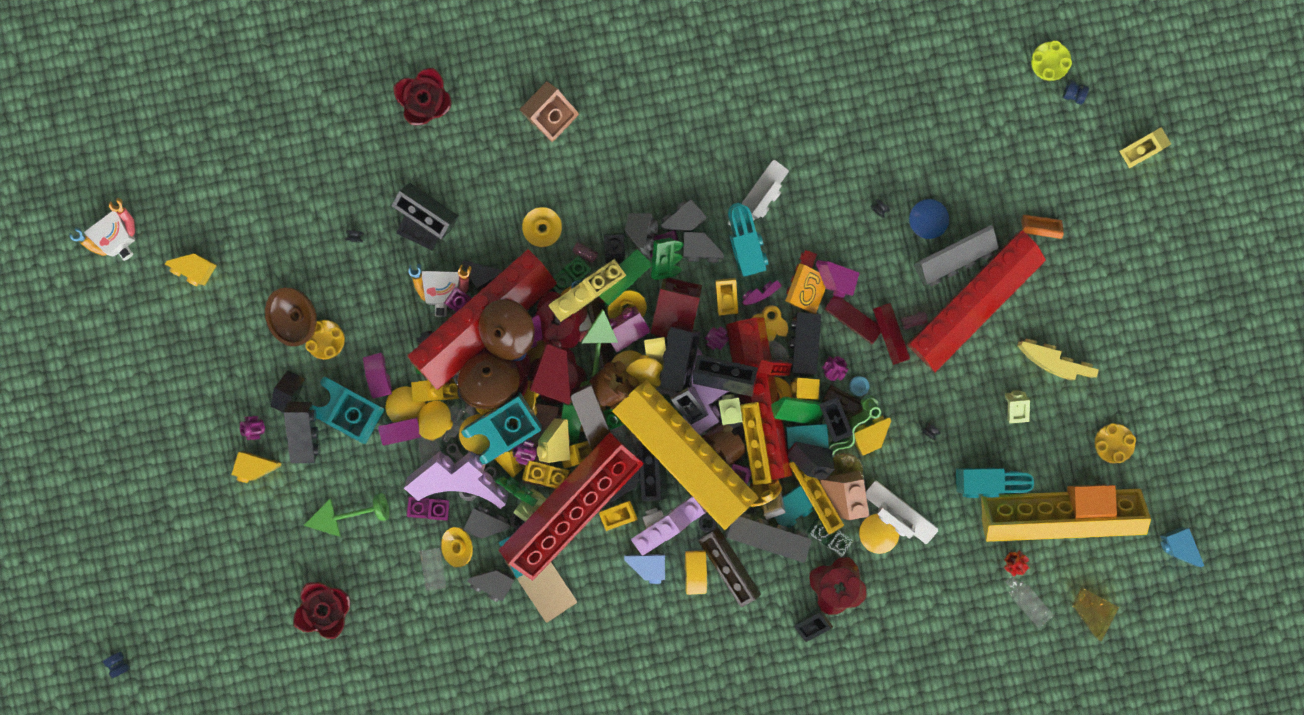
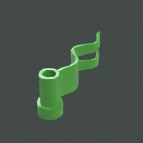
[829,395,881,455]

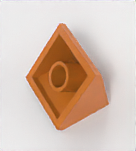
[1067,484,1117,519]

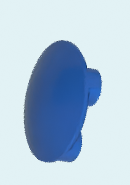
[909,199,949,239]

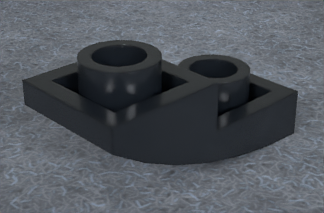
[604,233,626,265]

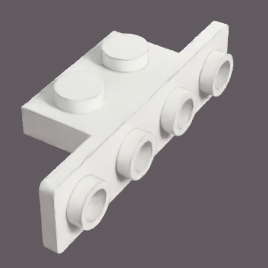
[728,160,789,226]
[866,481,938,544]

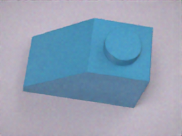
[1161,527,1204,567]

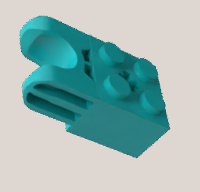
[728,203,768,277]
[312,377,385,444]
[461,392,542,464]
[956,468,1034,498]

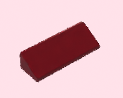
[824,296,881,345]
[873,303,910,365]

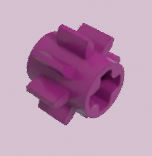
[705,326,729,351]
[822,356,849,381]
[240,416,265,440]
[512,440,537,465]

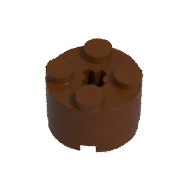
[589,361,638,409]
[701,422,745,466]

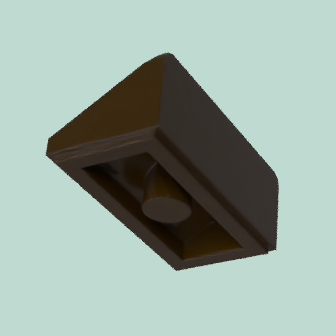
[821,385,863,421]

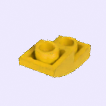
[522,461,569,488]
[685,550,707,594]

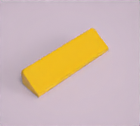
[740,402,772,485]
[789,461,844,534]

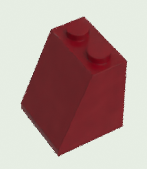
[651,278,702,338]
[530,339,571,404]

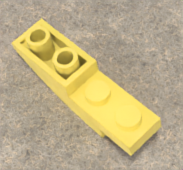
[549,259,626,322]
[1017,339,1099,380]

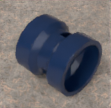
[1062,79,1089,105]
[102,651,130,679]

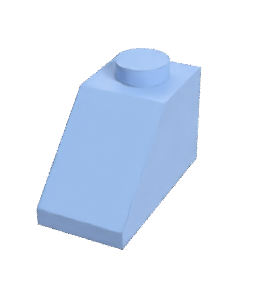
[624,554,665,584]

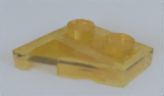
[1072,588,1119,642]

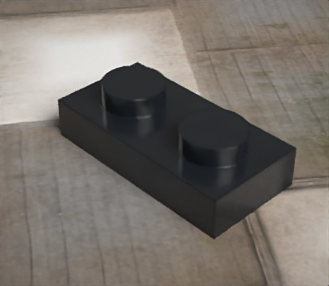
[396,216,439,251]

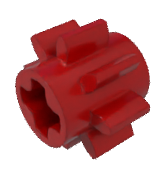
[1004,550,1030,577]

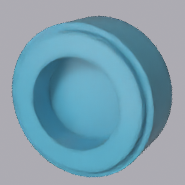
[849,376,869,396]

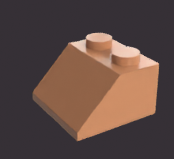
[519,81,579,142]
[820,471,869,520]

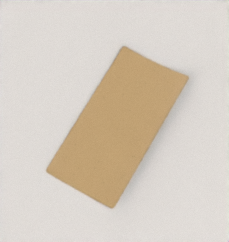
[505,560,577,623]

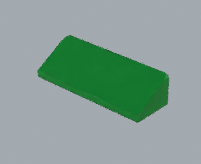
[599,249,652,306]
[771,396,823,425]

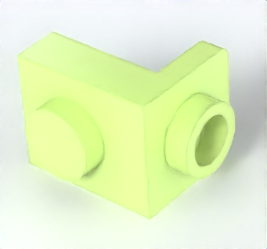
[718,394,743,425]

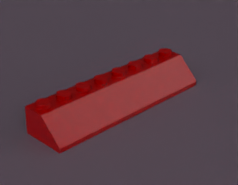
[906,230,1046,373]
[407,249,557,391]
[726,317,792,480]
[498,433,644,581]

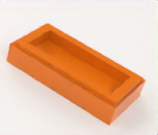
[1021,215,1064,239]

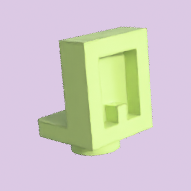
[1005,391,1030,423]
[514,488,546,521]

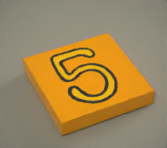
[785,264,826,314]

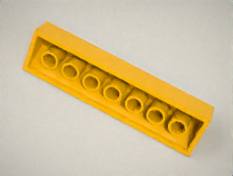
[612,380,759,530]
[981,489,1151,542]

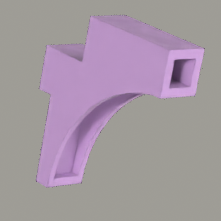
[682,348,729,435]
[404,451,509,509]
[631,495,707,556]

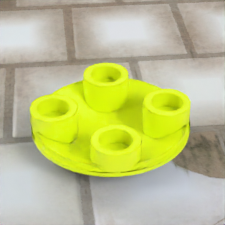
[1031,41,1072,81]

